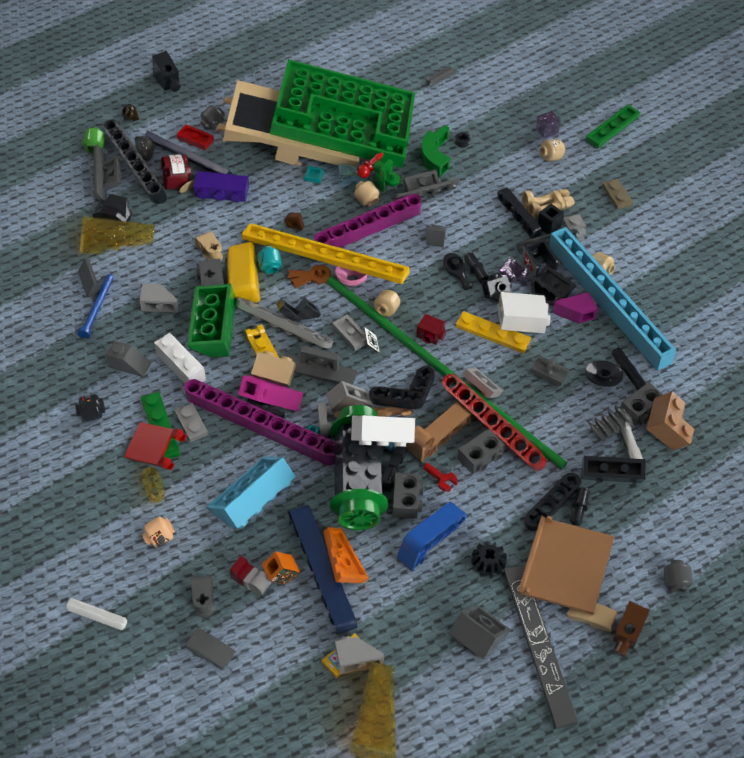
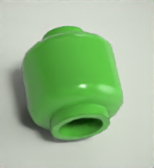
[82,127,106,153]

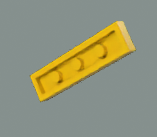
[456,311,531,354]

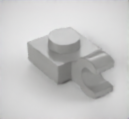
[563,214,586,241]

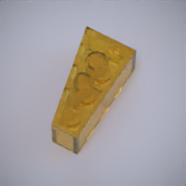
[351,662,396,758]

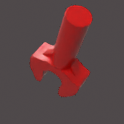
[423,463,458,492]

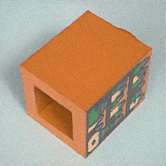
[261,551,300,584]

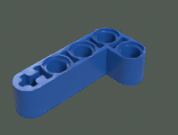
[397,502,467,571]

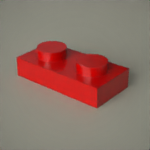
[177,124,214,150]

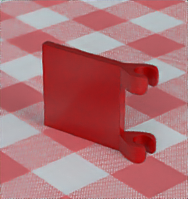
[124,422,187,470]

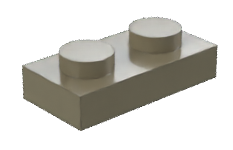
[602,179,633,210]

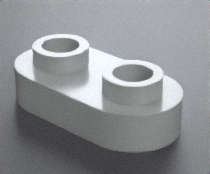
[318,402,331,438]

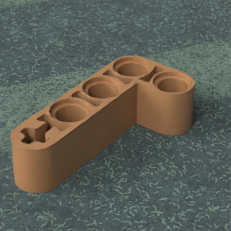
[407,402,474,463]

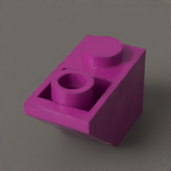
[553,292,598,323]

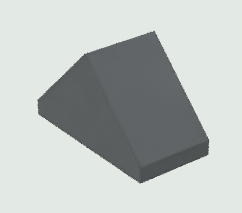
[426,224,447,247]

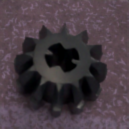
[471,541,507,578]

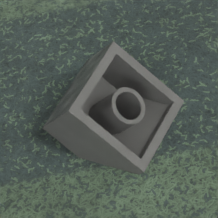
[449,605,511,659]

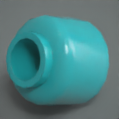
[257,246,282,274]

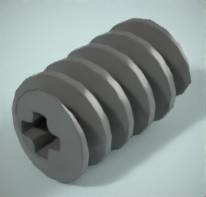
[588,402,633,442]

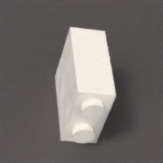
[498,292,551,333]

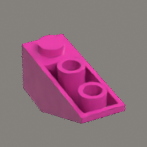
[238,375,304,411]

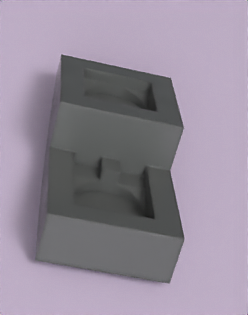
[184,628,236,670]

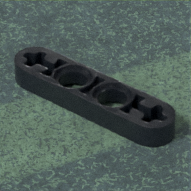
[497,187,541,239]
[524,473,581,531]

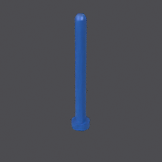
[77,274,114,339]

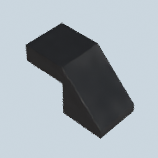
[276,297,321,321]

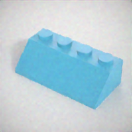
[207,456,296,529]

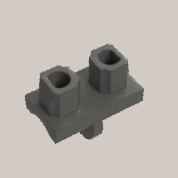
[530,355,570,387]

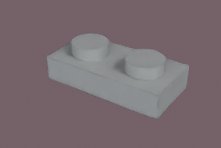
[332,314,367,351]
[463,368,503,398]
[175,403,208,442]

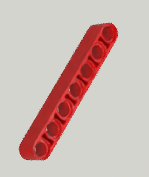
[442,374,546,471]

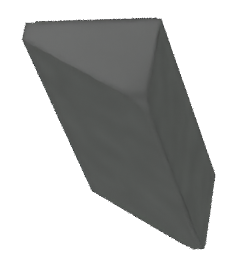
[78,257,99,297]

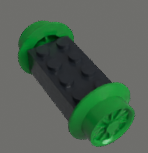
[330,405,388,530]

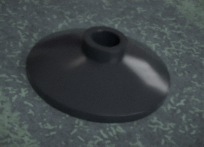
[585,360,623,387]

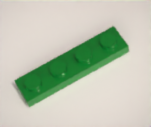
[585,104,641,149]
[141,392,181,459]

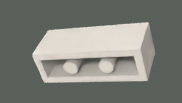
[154,333,206,384]
[351,416,415,447]

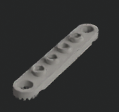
[235,297,333,348]

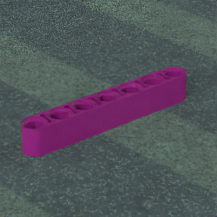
[314,194,421,248]

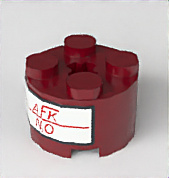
[161,154,191,190]

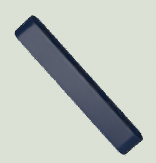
[288,505,357,635]

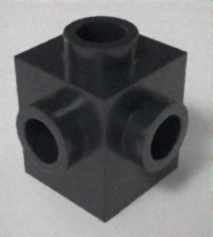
[481,273,512,300]

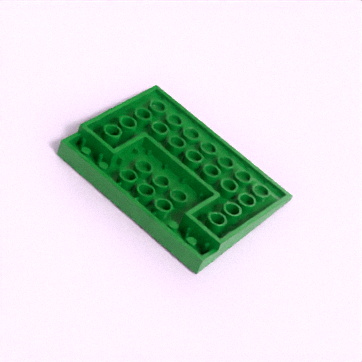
[270,59,415,168]

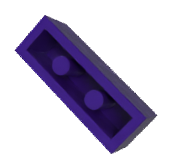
[194,171,249,202]

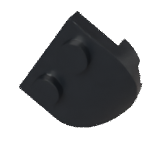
[531,265,576,305]

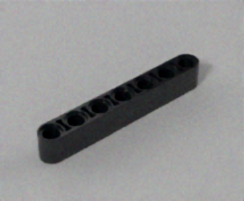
[103,119,167,204]

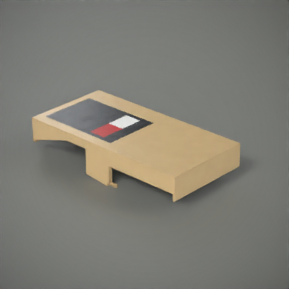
[215,80,360,172]

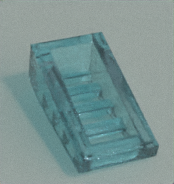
[339,165,373,185]

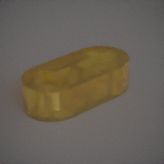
[141,467,165,503]

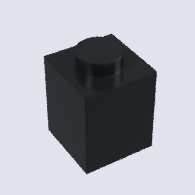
[538,204,564,234]

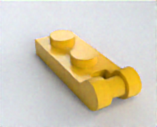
[244,324,279,358]

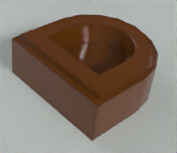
[285,212,305,230]

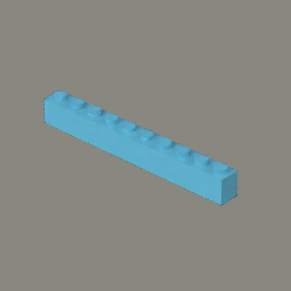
[549,227,676,371]

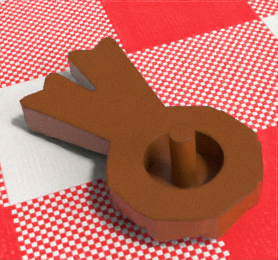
[288,265,331,288]

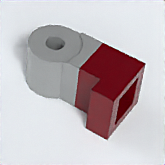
[229,556,272,596]

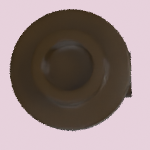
[122,104,139,121]

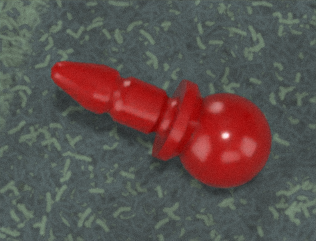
[357,152,383,178]

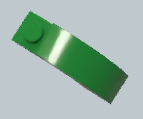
[421,124,450,178]

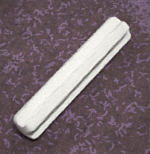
[66,598,127,630]

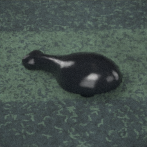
[443,253,473,290]

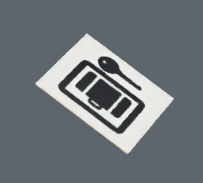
[365,328,379,352]

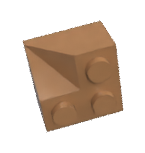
[646,391,694,450]

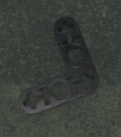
[369,366,435,410]

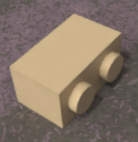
[251,351,296,387]

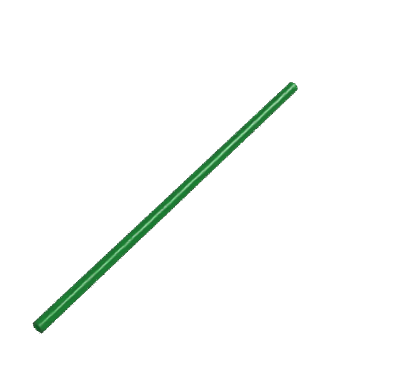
[327,276,568,470]

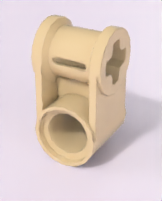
[194,231,223,261]

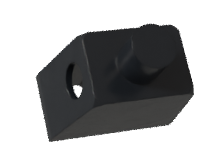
[152,50,181,92]

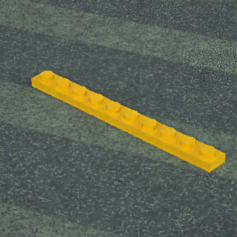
[241,223,410,284]

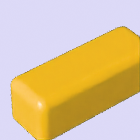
[227,242,260,303]

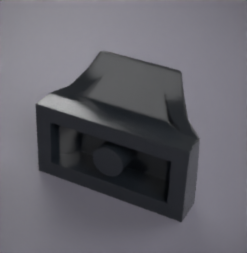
[93,194,132,226]

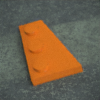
[323,527,369,583]

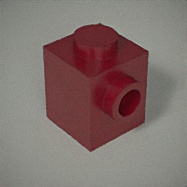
[416,314,447,345]

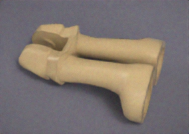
[522,190,575,219]

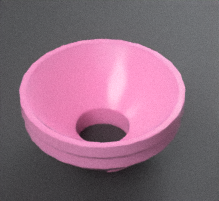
[335,266,368,286]

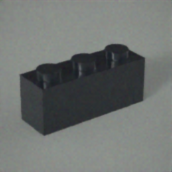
[581,456,646,483]

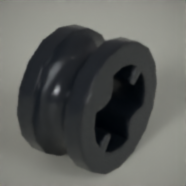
[455,132,470,148]

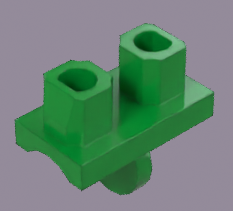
[373,159,400,192]

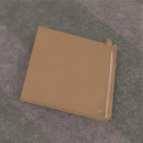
[518,516,615,614]

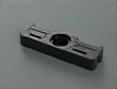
[382,443,407,492]

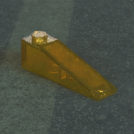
[79,216,155,254]

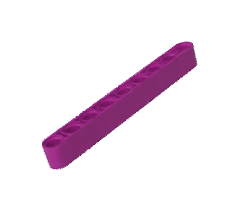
[184,379,334,465]

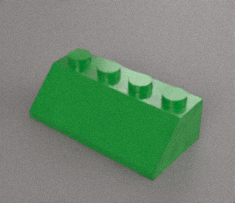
[187,284,236,358]

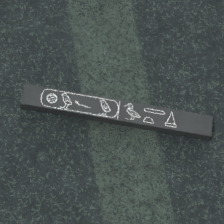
[504,565,578,729]

